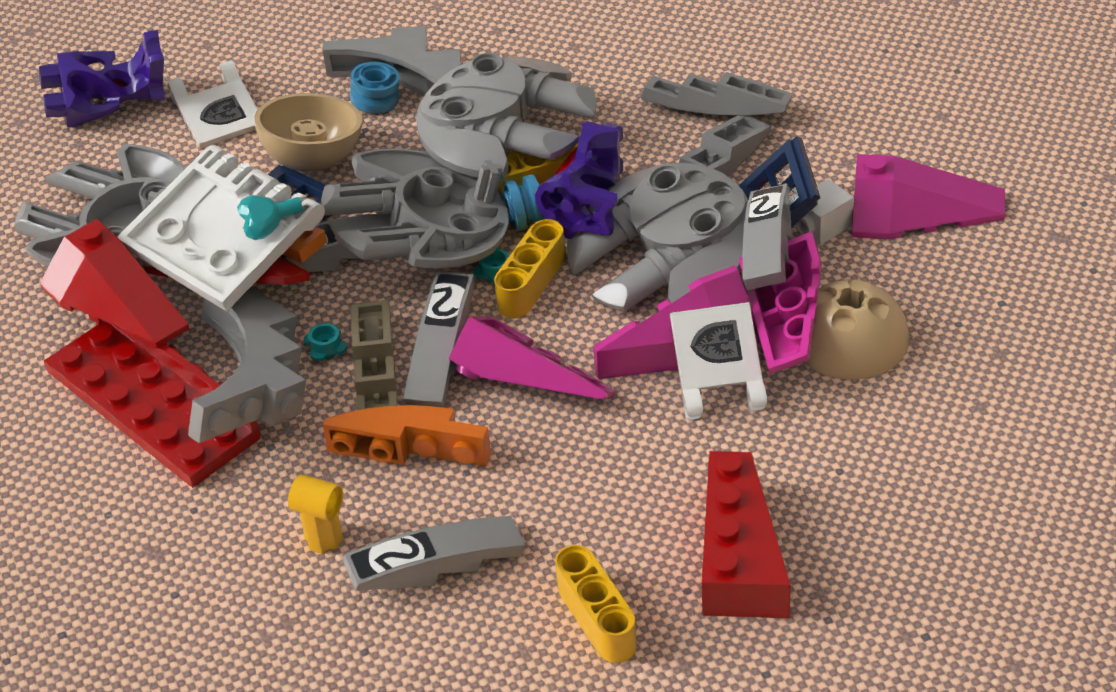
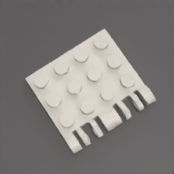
[117,145,325,312]

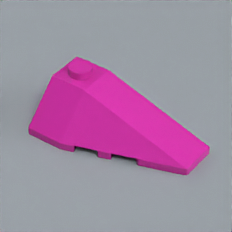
[852,154,1005,239]
[738,231,822,374]
[593,265,757,379]
[448,316,616,399]

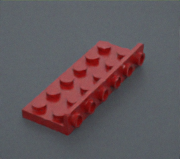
[44,321,261,488]

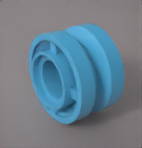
[350,62,400,113]
[502,174,546,232]

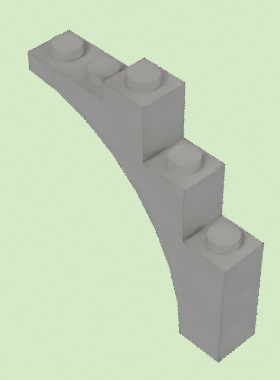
[322,26,462,96]
[188,287,306,443]

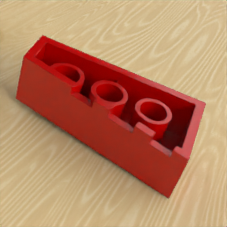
[702,451,791,619]

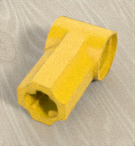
[288,474,344,554]

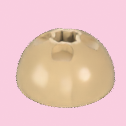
[255,93,362,172]
[804,279,909,380]

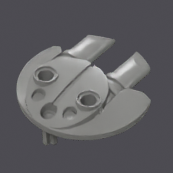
[417,53,596,179]
[15,144,186,267]
[320,148,509,268]
[567,163,748,312]

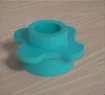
[473,248,509,284]
[304,323,347,361]

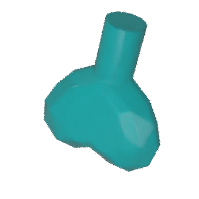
[237,195,304,240]

